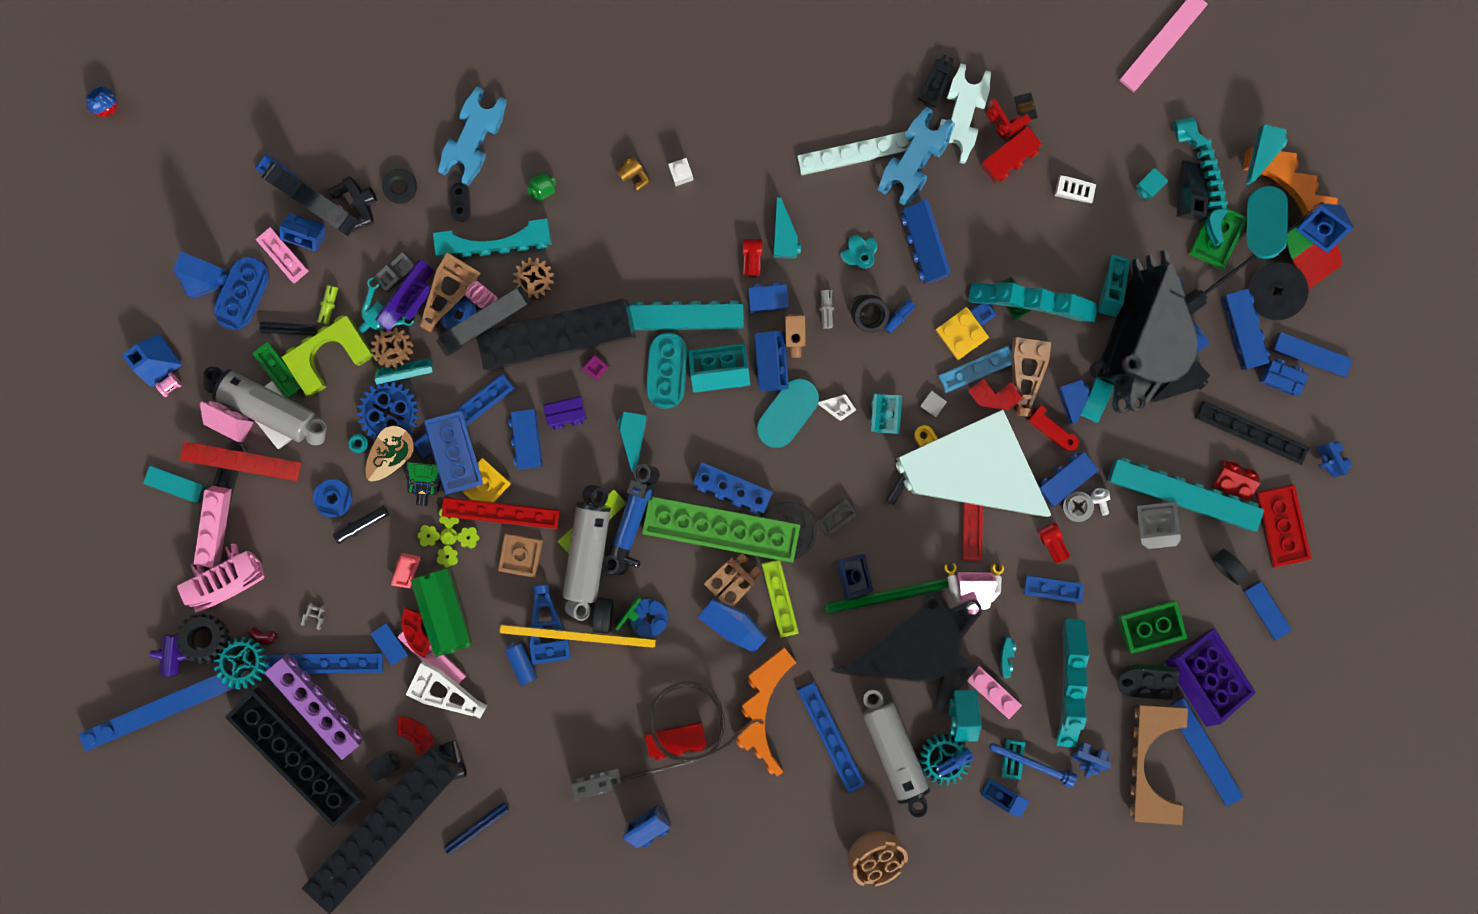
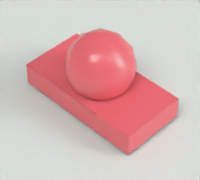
[391,553,420,589]

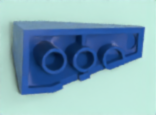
[173,251,227,299]

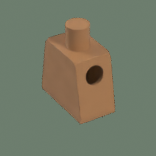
[784,314,805,358]

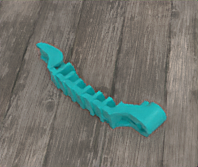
[1173,117,1228,246]

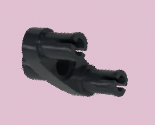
[328,176,378,233]

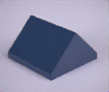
[836,554,874,600]

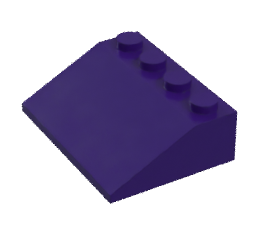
[1165,628,1256,727]

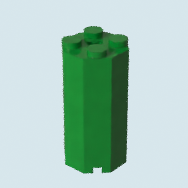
[410,568,473,657]

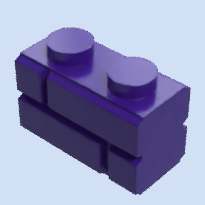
[543,396,587,430]

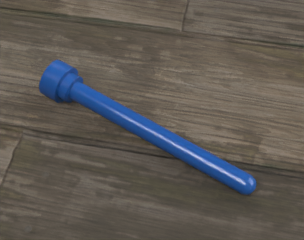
[989,743,1077,788]

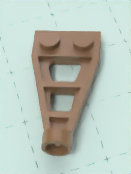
[418,253,480,332]
[1011,337,1052,417]

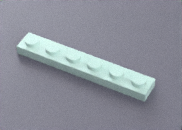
[797,131,911,176]

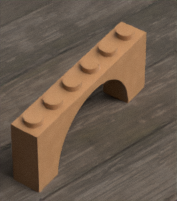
[1130,703,1188,825]

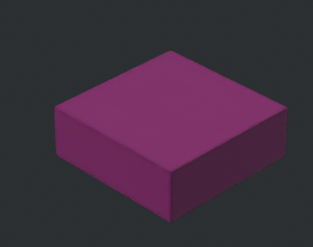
[582,354,609,381]

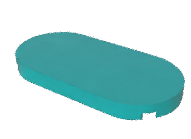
[1247,186,1288,259]
[646,332,688,409]
[757,379,819,448]

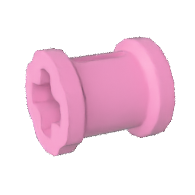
[155,372,182,397]

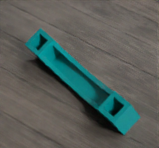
[433,219,552,260]

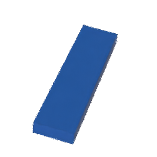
[1272,332,1353,378]

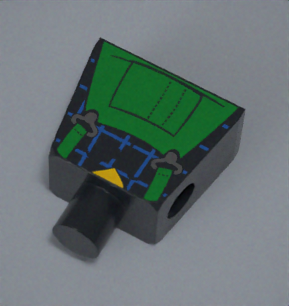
[406,462,441,506]

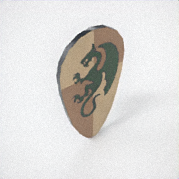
[366,425,415,481]

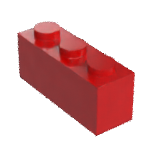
[980,127,1042,183]
[645,721,707,760]

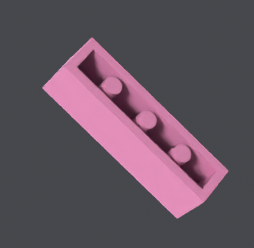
[194,486,232,568]

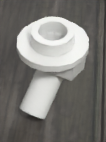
[1091,488,1110,516]

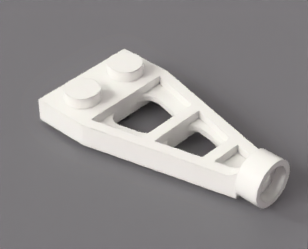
[406,661,487,719]

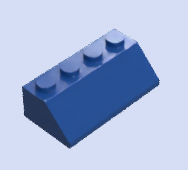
[900,199,951,285]

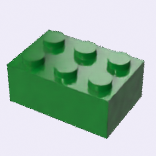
[1116,600,1188,654]

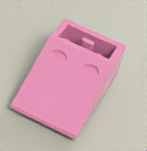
[200,400,254,442]

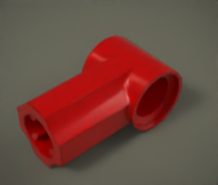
[743,238,763,277]
[1038,522,1071,564]

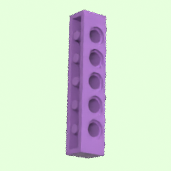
[265,654,363,760]

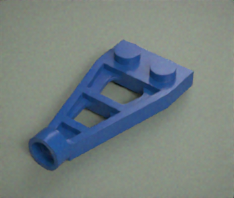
[530,584,571,665]

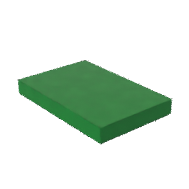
[1188,208,1247,270]

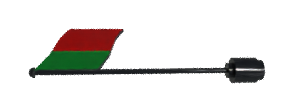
[1184,202,1342,315]

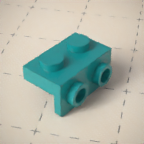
[869,393,902,434]

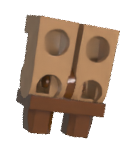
[704,553,761,607]

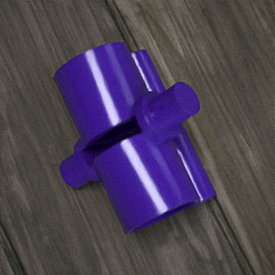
[150,635,189,677]

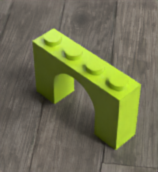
[282,315,375,397]

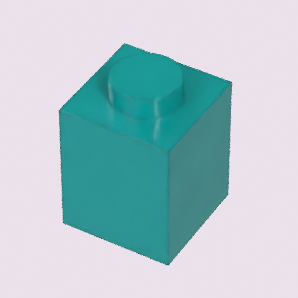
[1134,168,1168,201]

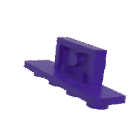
[375,259,434,332]

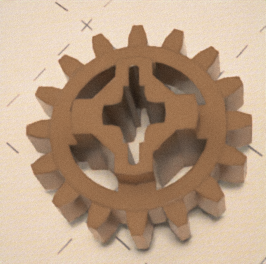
[513,258,555,300]
[371,327,414,369]

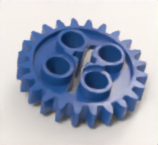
[357,382,420,440]

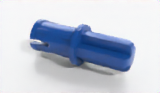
[884,300,916,334]
[936,748,974,776]

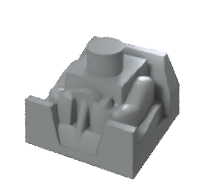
[1137,502,1180,549]

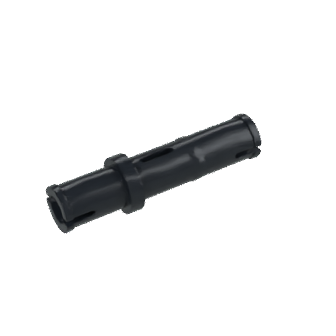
[333,505,390,544]

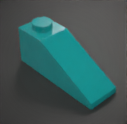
[1245,124,1288,185]
[773,197,801,259]
[1097,254,1130,317]
[618,412,647,472]

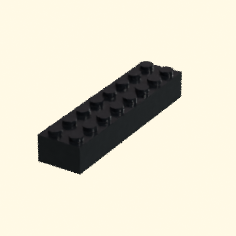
[477,298,636,371]
[225,687,366,828]

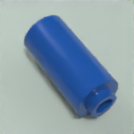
[505,641,538,686]

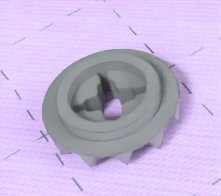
[1063,491,1094,522]

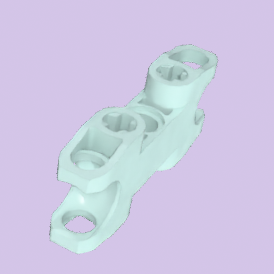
[934,64,991,164]

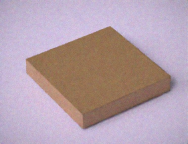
[498,533,543,578]

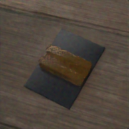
[1014,93,1038,120]

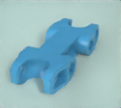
[438,86,507,186]
[878,107,955,207]

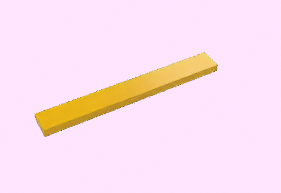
[500,624,656,648]

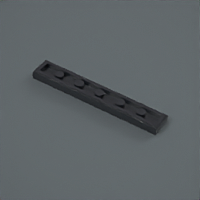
[1195,401,1310,465]

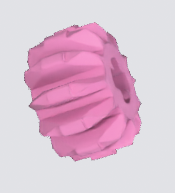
[465,281,498,309]

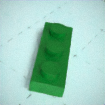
[252,342,302,399]

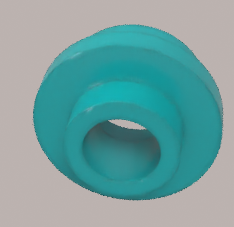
[348,434,368,453]

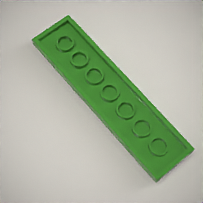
[642,497,801,563]

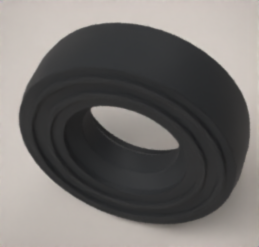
[382,169,417,204]

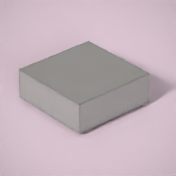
[920,391,947,418]

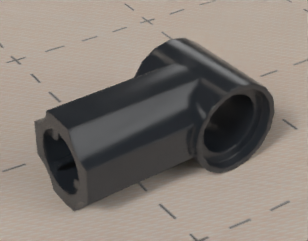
[439,741,467,780]

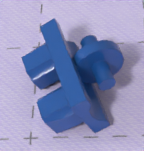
[1317,441,1352,478]
[1072,743,1111,778]

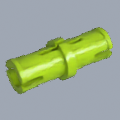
[317,285,339,325]

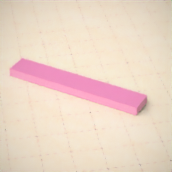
[1119,0,1208,93]

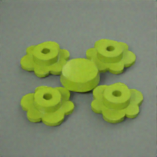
[417,509,480,568]

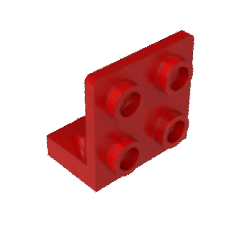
[986,98,1031,141]

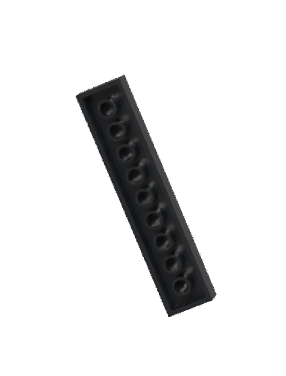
[301,743,463,914]

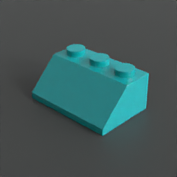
[688,343,750,393]

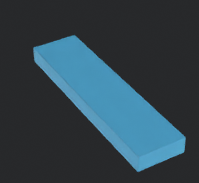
[938,345,1012,393]

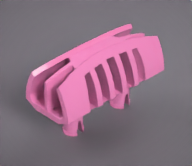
[177,544,265,612]

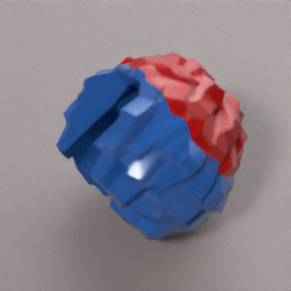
[86,86,118,118]

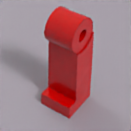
[1026,405,1079,451]

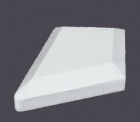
[818,395,856,421]

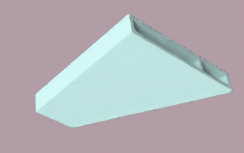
[895,410,1051,517]

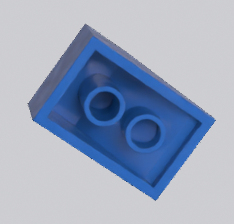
[622,805,671,848]

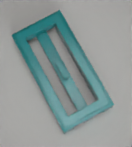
[1001,738,1025,780]

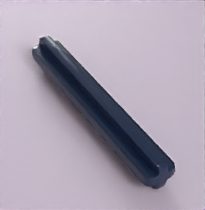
[444,802,510,855]

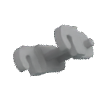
[301,602,325,630]

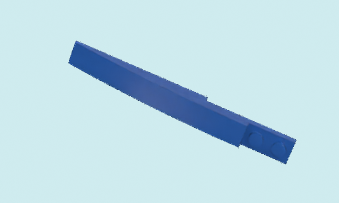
[78,659,266,752]

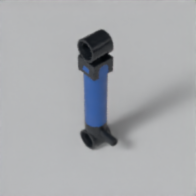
[602,464,660,575]

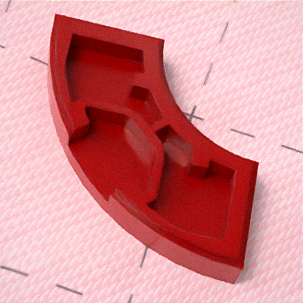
[402,607,431,658]
[397,716,435,755]

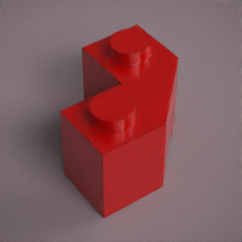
[968,379,1025,410]

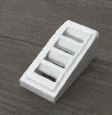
[1054,175,1096,204]

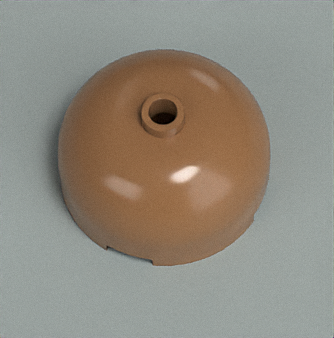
[848,831,908,886]

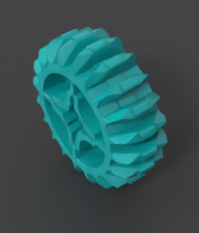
[214,637,268,690]
[919,733,971,786]

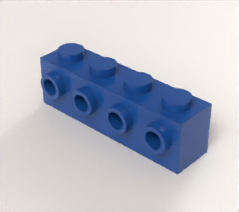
[693,462,773,515]

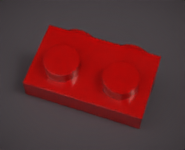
[1213,460,1260,501]

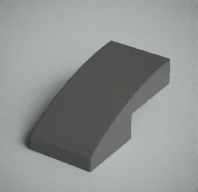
[373,252,416,292]

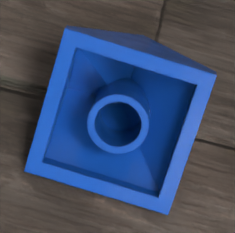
[1296,203,1354,253]

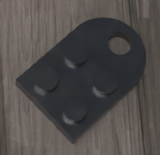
[1117,664,1180,700]

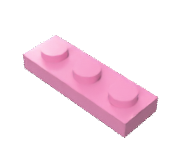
[256,227,309,284]
[967,665,1022,719]

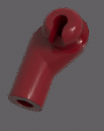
[248,626,278,645]

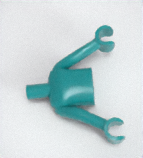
[357,278,415,334]

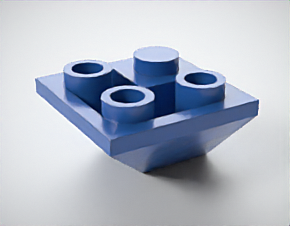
[122,334,183,387]

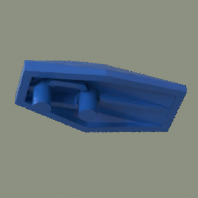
[698,599,767,653]

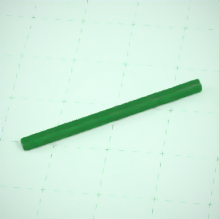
[825,578,949,614]

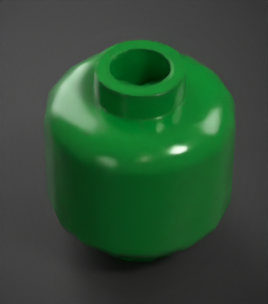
[527,172,556,201]

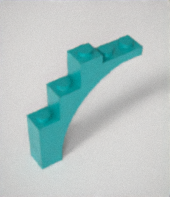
[968,282,1098,322]
[1056,619,1090,747]

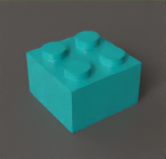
[948,690,982,742]

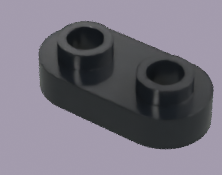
[450,183,471,222]

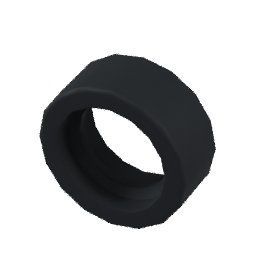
[851,295,890,333]
[1212,549,1250,585]

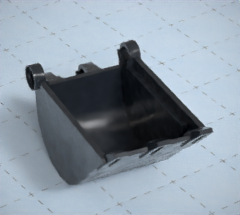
[1090,250,1198,413]
[831,593,982,683]

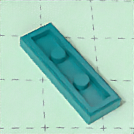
[374,358,434,385]
[143,466,206,503]

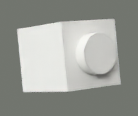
[668,158,693,186]

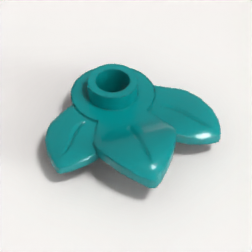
[840,235,877,269]

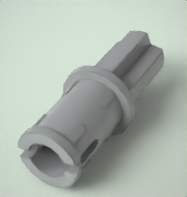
[819,290,834,329]

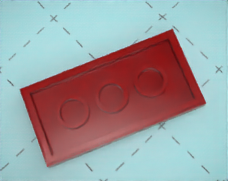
[1256,484,1312,568]

